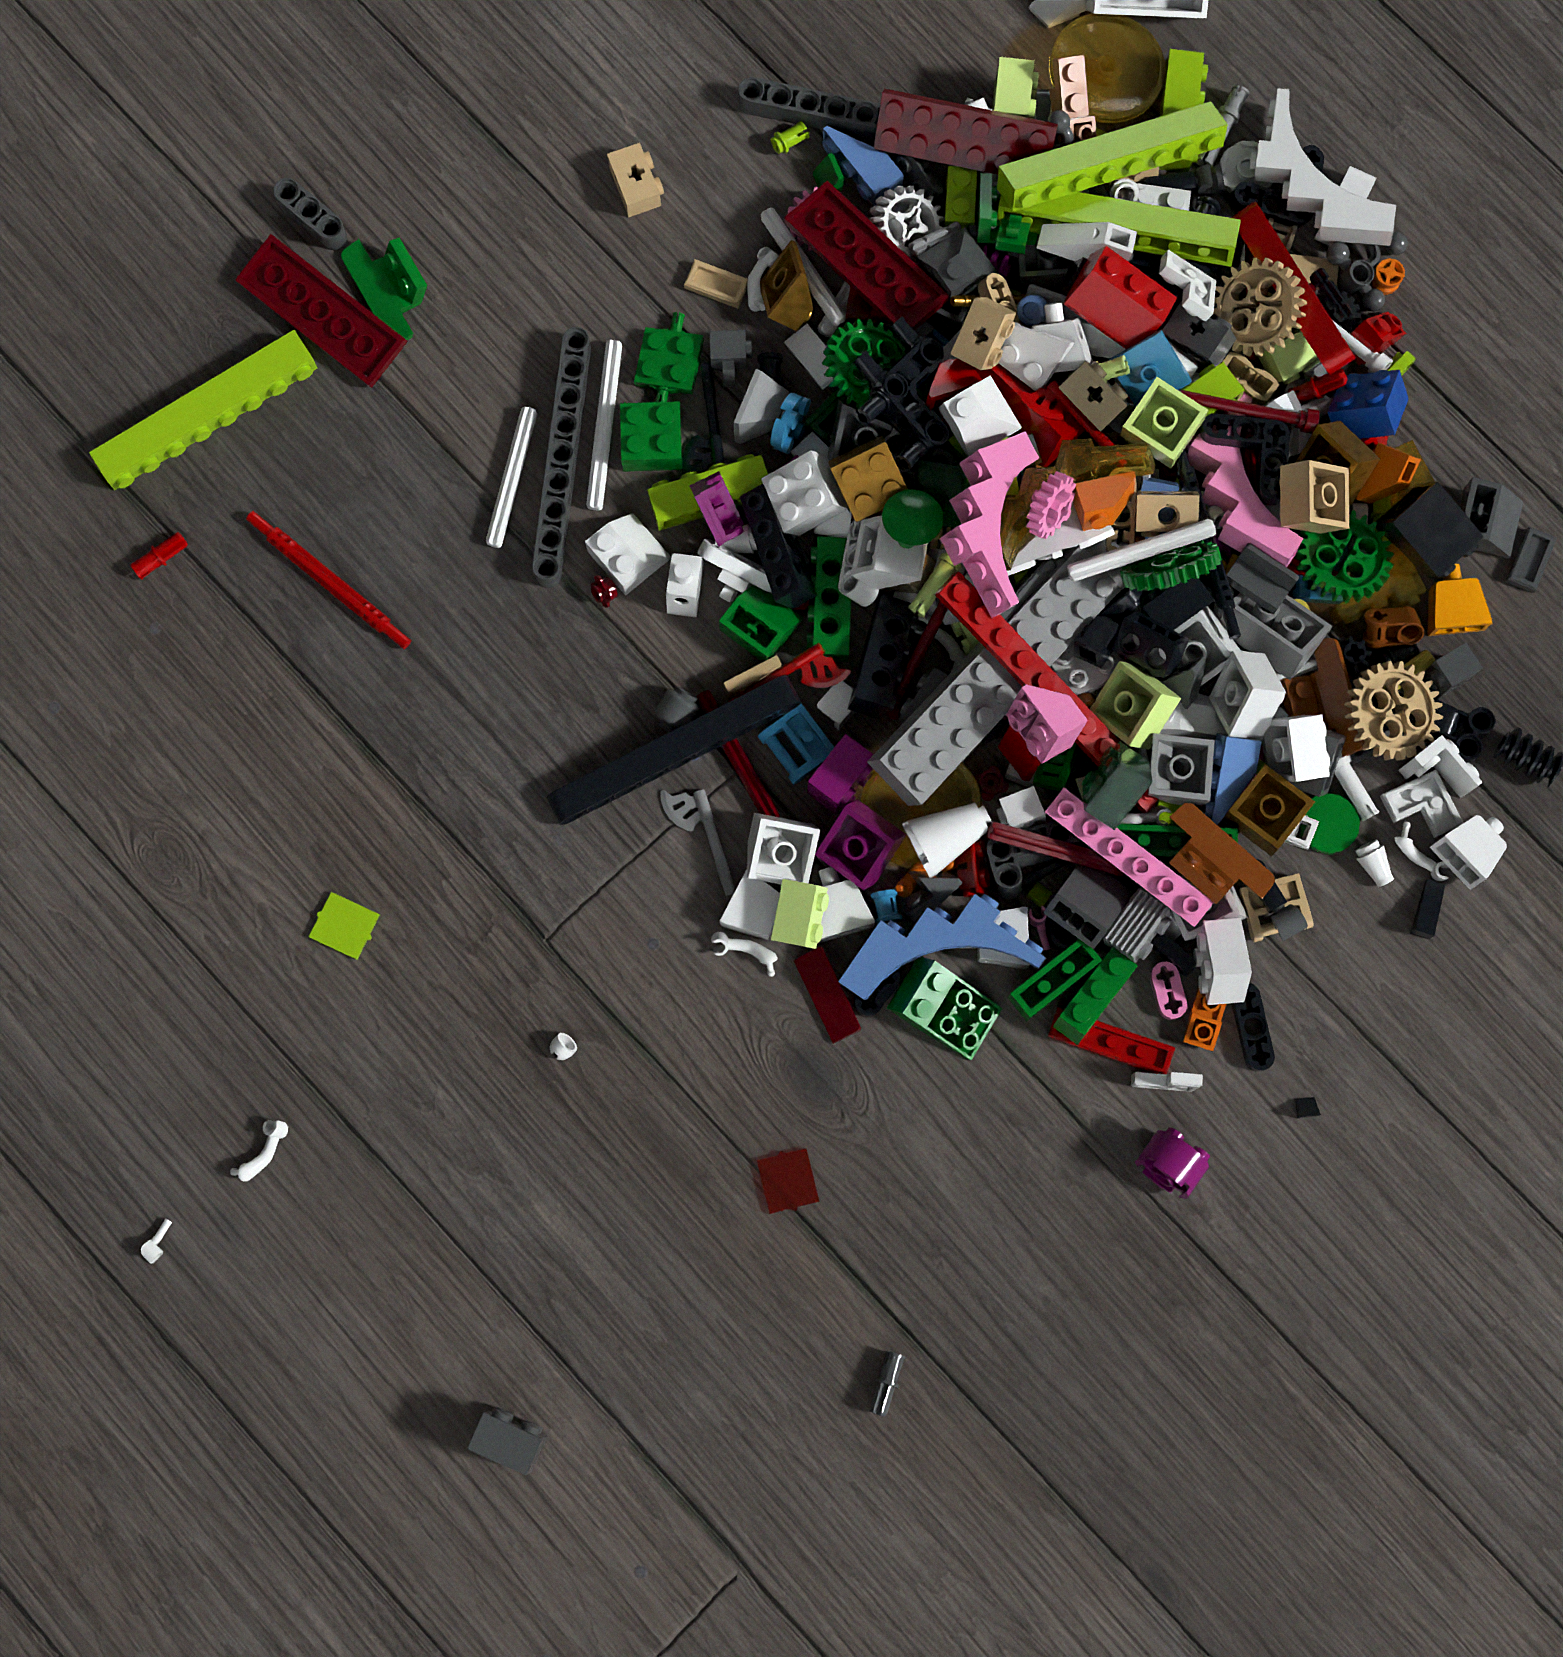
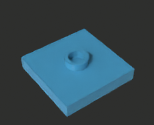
[1108,329,1192,407]

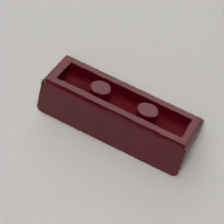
[794,946,861,1044]

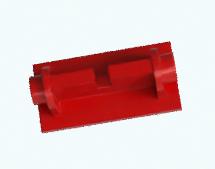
[956,838,991,897]

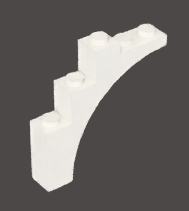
[1250,88,1396,246]

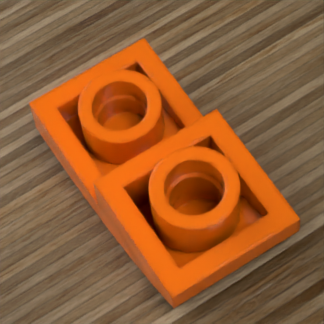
[1183,985,1226,1051]

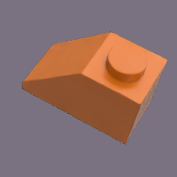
[1073,471,1136,531]

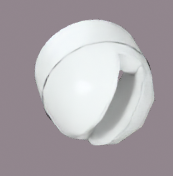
[550,1033,577,1060]

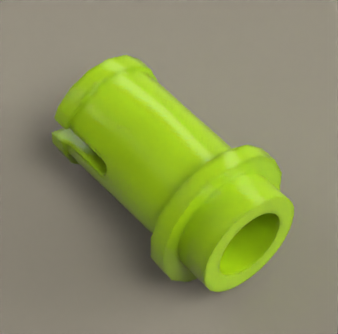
[770,121,809,154]

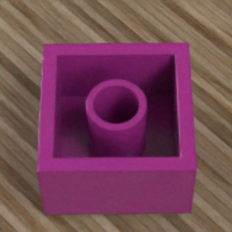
[807,734,874,815]
[815,799,907,890]

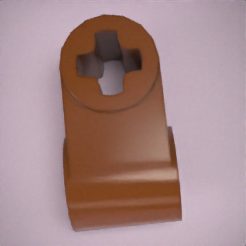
[1362,606,1424,648]

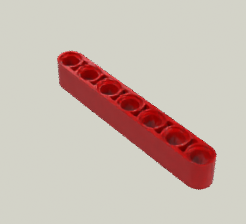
[1231,201,1356,375]

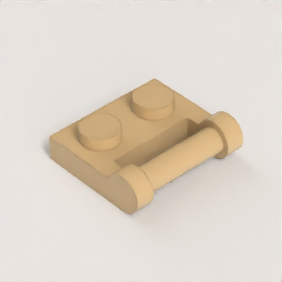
[1238,873,1314,942]

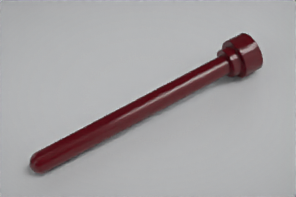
[1178,390,1319,434]
[885,601,948,720]

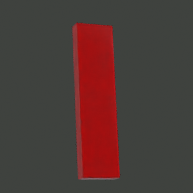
[1047,1007,1176,1075]

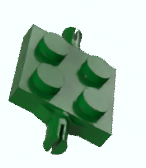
[634,312,704,402]

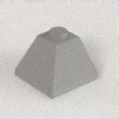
[734,369,789,444]

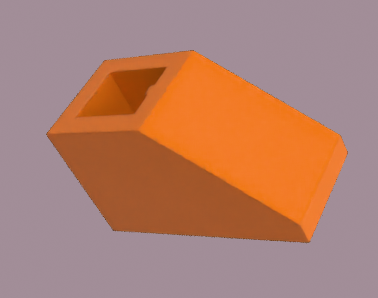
[1355,442,1421,504]

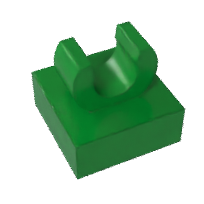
[995,214,1031,254]

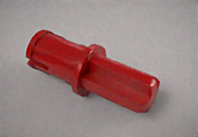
[1288,369,1348,404]
[129,532,188,580]

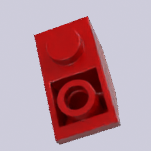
[1350,311,1407,365]

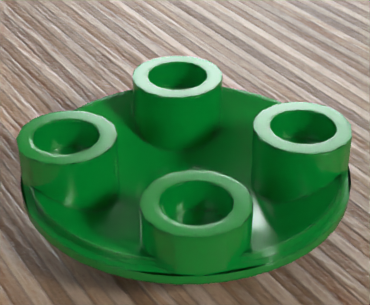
[882,489,943,549]

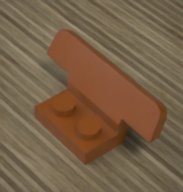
[1280,638,1365,756]
[1169,803,1275,904]

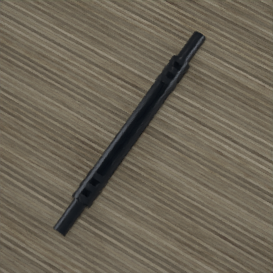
[1176,449,1241,640]

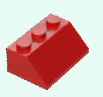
[1063,246,1177,349]

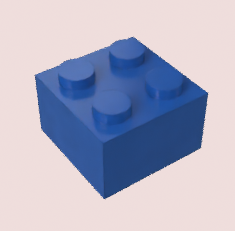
[1328,370,1409,439]

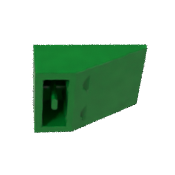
[887,957,1002,1061]

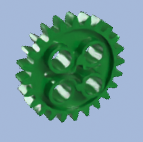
[822,319,906,410]
[1294,510,1394,604]
[1120,540,1222,591]

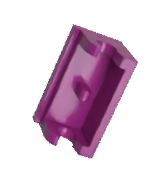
[689,471,744,547]

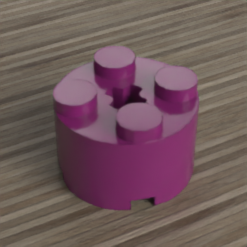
[1135,1127,1210,1199]

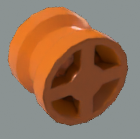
[1371,258,1405,295]

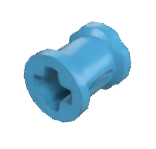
[871,889,903,925]

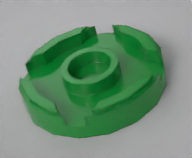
[1299,793,1360,855]

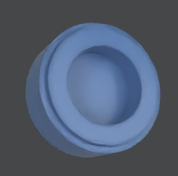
[1017,294,1047,326]

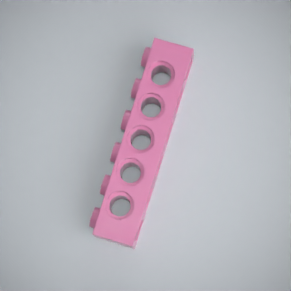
[1045,787,1214,927]

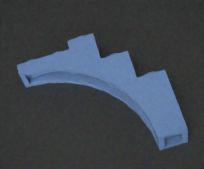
[838,894,1045,1001]

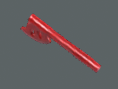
[1018,381,1128,467]
[729,642,851,702]

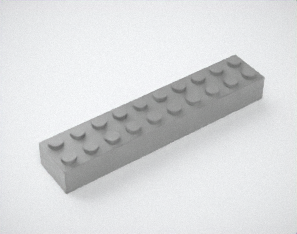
[867,546,1121,806]

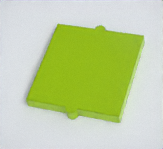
[309,892,380,960]

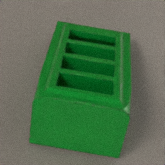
[1033,742,1081,791]

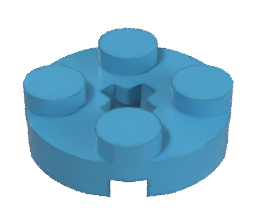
[770,392,811,454]

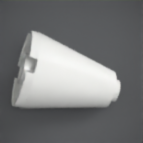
[901,803,992,878]

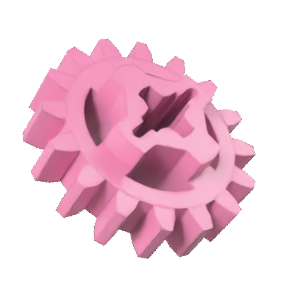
[1026,471,1076,539]

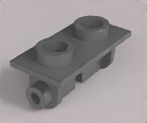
[893,154,945,199]

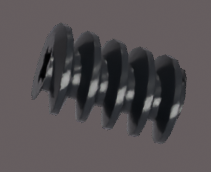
[1493,727,1563,788]

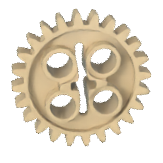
[1213,257,1307,357]
[1345,661,1443,761]

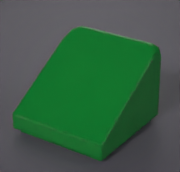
[813,153,844,192]

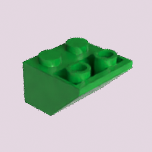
[719,585,804,662]

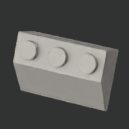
[1220,592,1332,680]

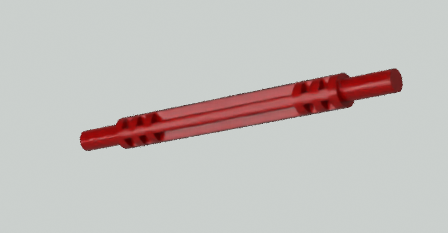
[246,511,411,649]

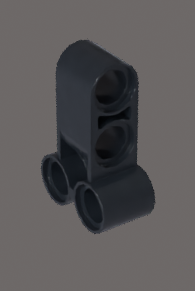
[1409,698,1496,764]

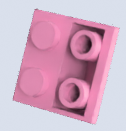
[1006,684,1088,764]

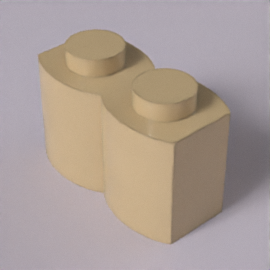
[1222,352,1279,406]

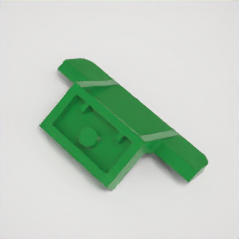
[341,237,427,340]

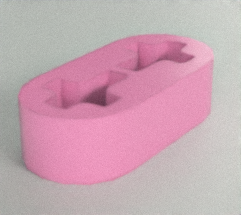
[1150,961,1187,1020]

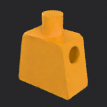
[1427,564,1492,636]

